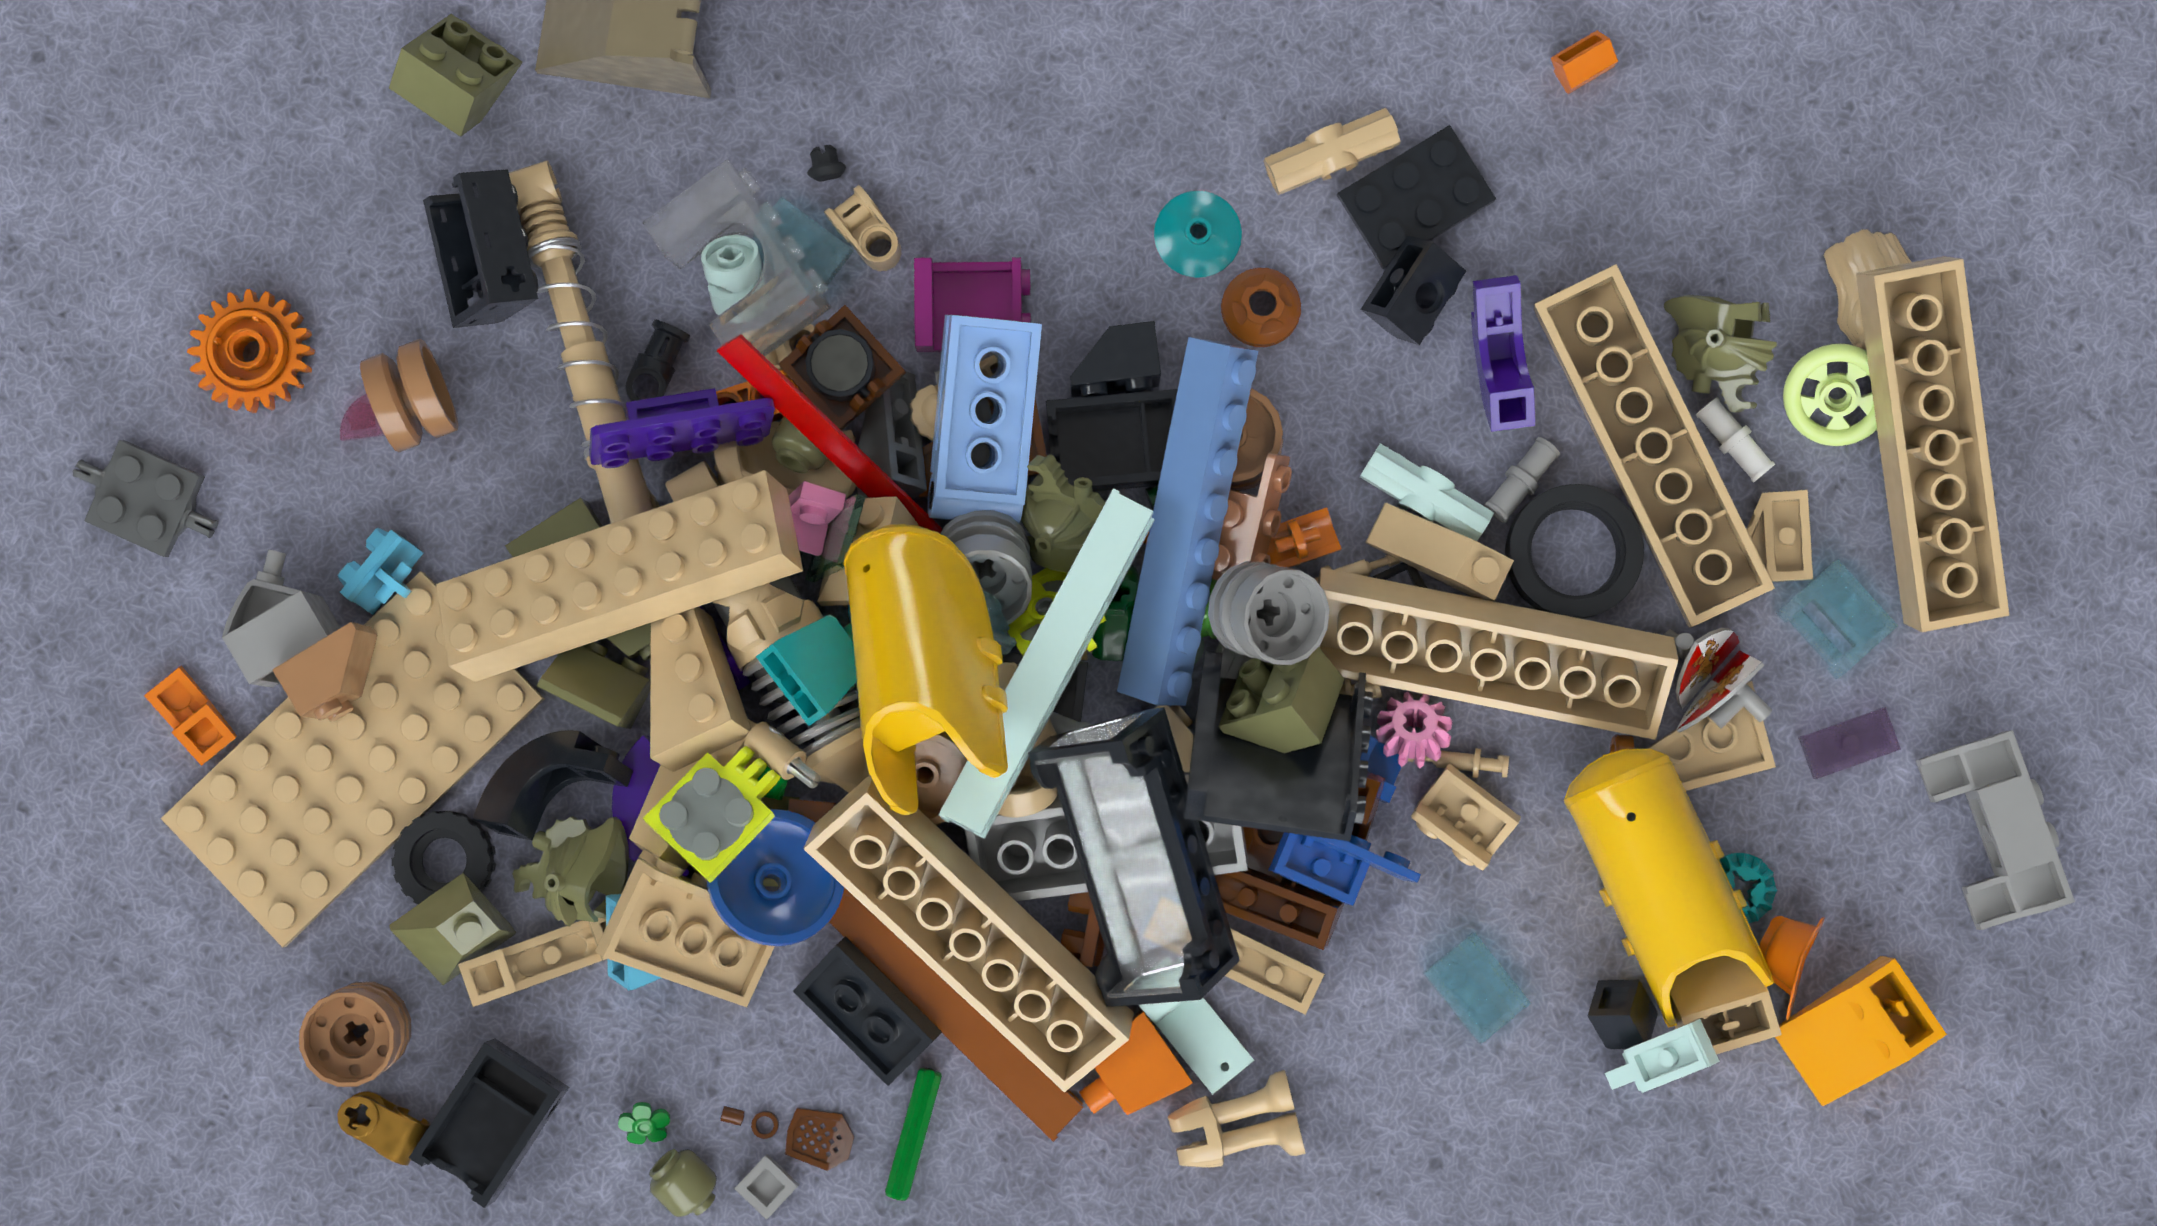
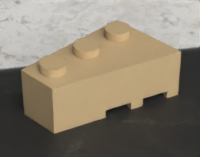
[650,607,751,772]

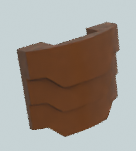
[1215,772,1386,950]

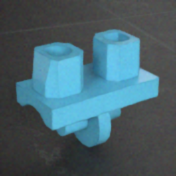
[338,528,423,615]

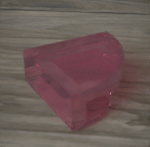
[340,394,385,441]

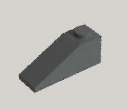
[857,371,927,500]

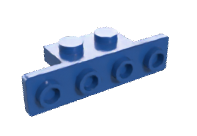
[1269,832,1421,906]

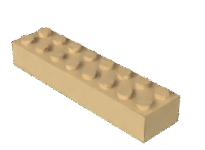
[1856,256,2009,632]
[1534,264,1775,627]
[436,470,803,682]
[1318,567,1678,740]
[803,775,1134,1092]

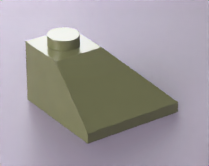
[389,873,516,986]

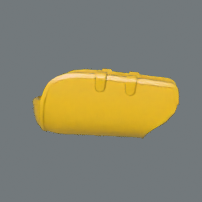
[844,524,1008,815]
[1564,749,1774,1028]

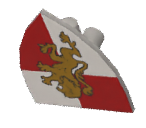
[1664,628,1740,709]
[1676,650,1772,733]

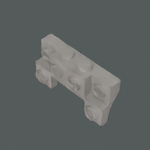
[1915,730,2075,930]

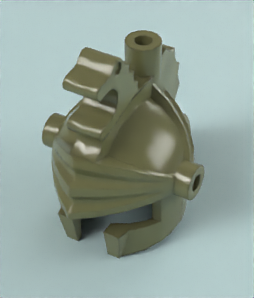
[1664,294,1777,413]
[1021,454,1106,573]
[512,816,629,927]

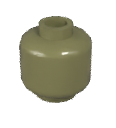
[772,416,827,473]
[649,1149,717,1217]

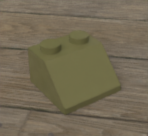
[537,642,651,729]

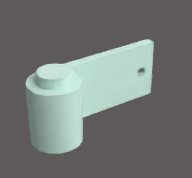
[1132,955,1255,1095]

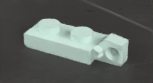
[1605,1019,1720,1093]

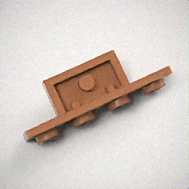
[1212,453,1292,580]

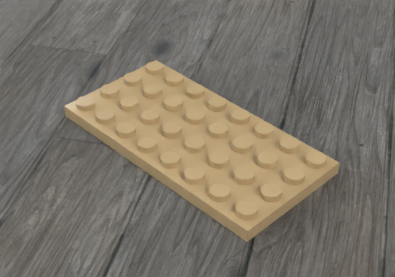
[161,571,545,947]

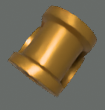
[337,1091,430,1166]

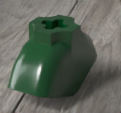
[1091,565,1139,661]

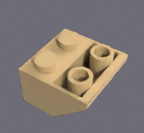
[1669,955,1782,1054]

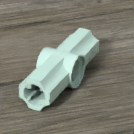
[1360,443,1494,541]

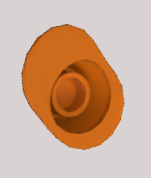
[1759,916,1825,1020]

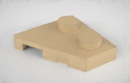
[1746,490,1813,582]

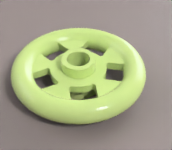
[1783,344,1877,446]

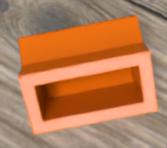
[1551,30,1618,94]

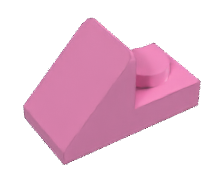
[789,481,846,556]

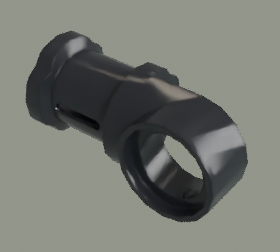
[625,319,691,401]

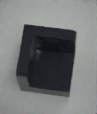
[1588,979,1658,1049]

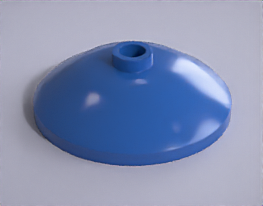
[707,810,844,946]

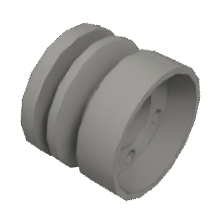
[941,510,1032,630]
[1208,561,1330,665]

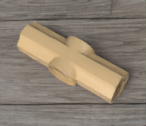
[1263,108,1401,195]

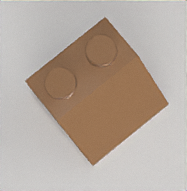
[272,622,378,722]

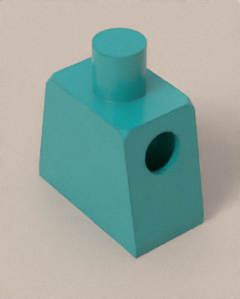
[756,615,857,726]

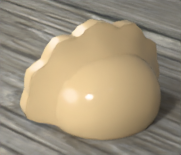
[910,385,938,441]

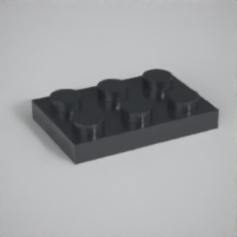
[1337,125,1496,269]
[793,936,942,1086]

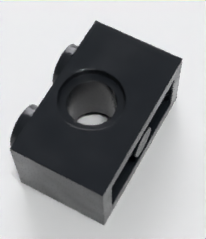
[1360,235,1466,345]

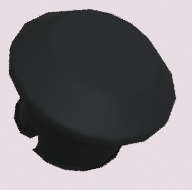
[807,145,846,182]

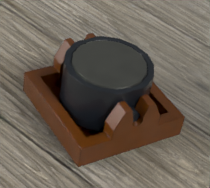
[778,305,906,431]

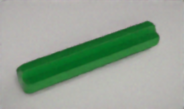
[885,1068,942,1201]

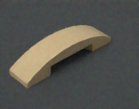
[458,918,607,1007]

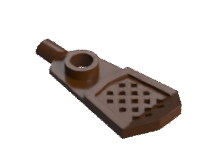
[720,1106,855,1171]

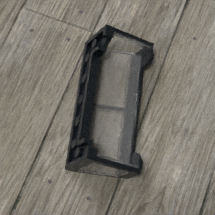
[1028,707,1240,1007]

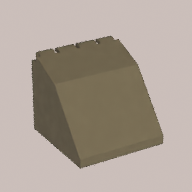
[535,0,711,98]

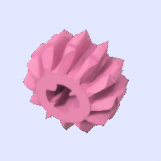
[1376,691,1452,769]

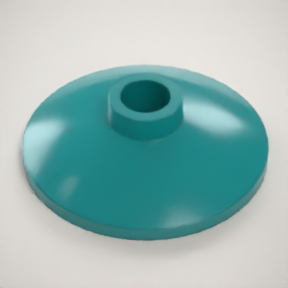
[1154,191,1242,278]

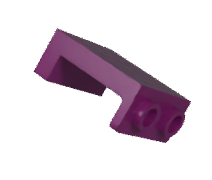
[914,257,1031,352]

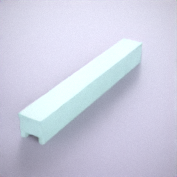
[938,488,1155,839]

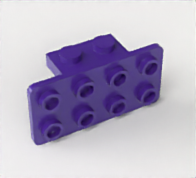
[589,388,775,468]

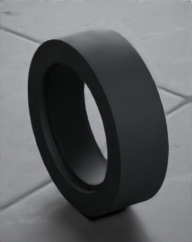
[1505,484,1644,619]

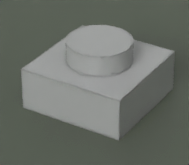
[734,1154,800,1220]

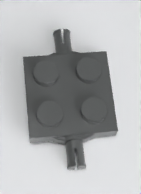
[73,440,218,557]

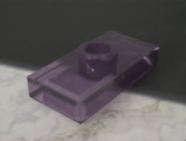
[1798,707,1901,779]

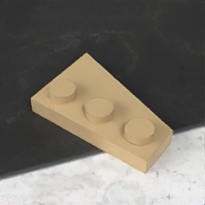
[1646,681,1776,791]

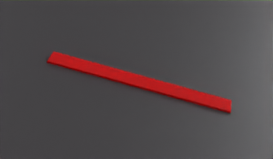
[716,334,943,534]

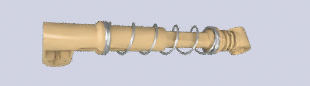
[509,160,660,523]

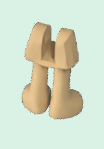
[1168,1070,1306,1168]

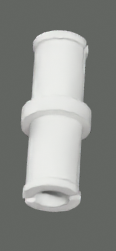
[1696,397,1775,483]

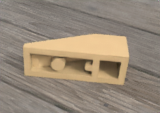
[1365,503,1514,601]

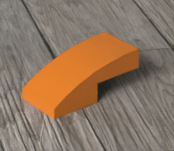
[144,665,237,766]

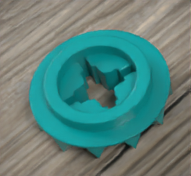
[1719,853,1778,923]

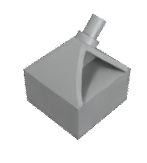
[222,549,341,688]

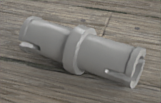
[1484,437,1560,523]

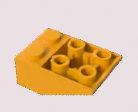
[1775,956,1947,1106]

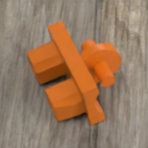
[1267,507,1342,568]

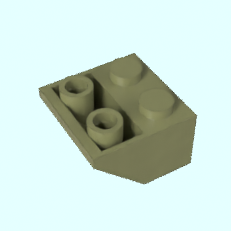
[389,14,522,137]
[1218,647,1344,753]

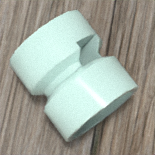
[701,235,769,320]

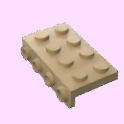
[595,858,775,1007]

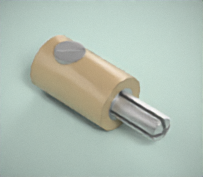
[744,722,821,788]

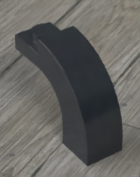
[473,730,633,841]

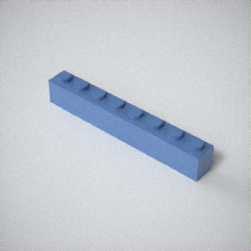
[1117,337,1258,705]

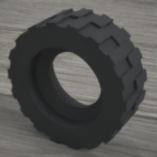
[391,811,496,904]

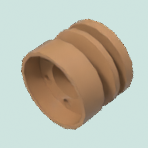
[299,982,411,1087]

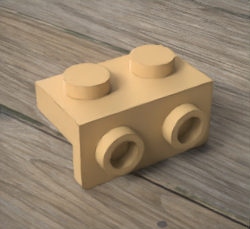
[1411,763,1521,871]

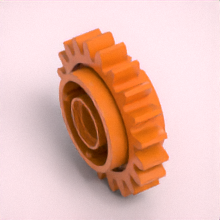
[187,289,315,413]

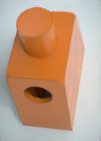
[1079,1010,1193,1115]

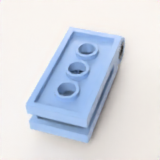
[928,315,1042,524]

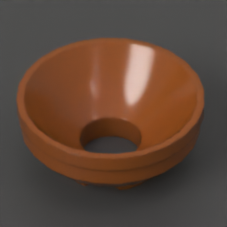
[1221,268,1301,347]

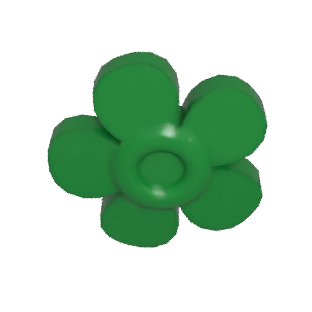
[618,1102,670,1144]

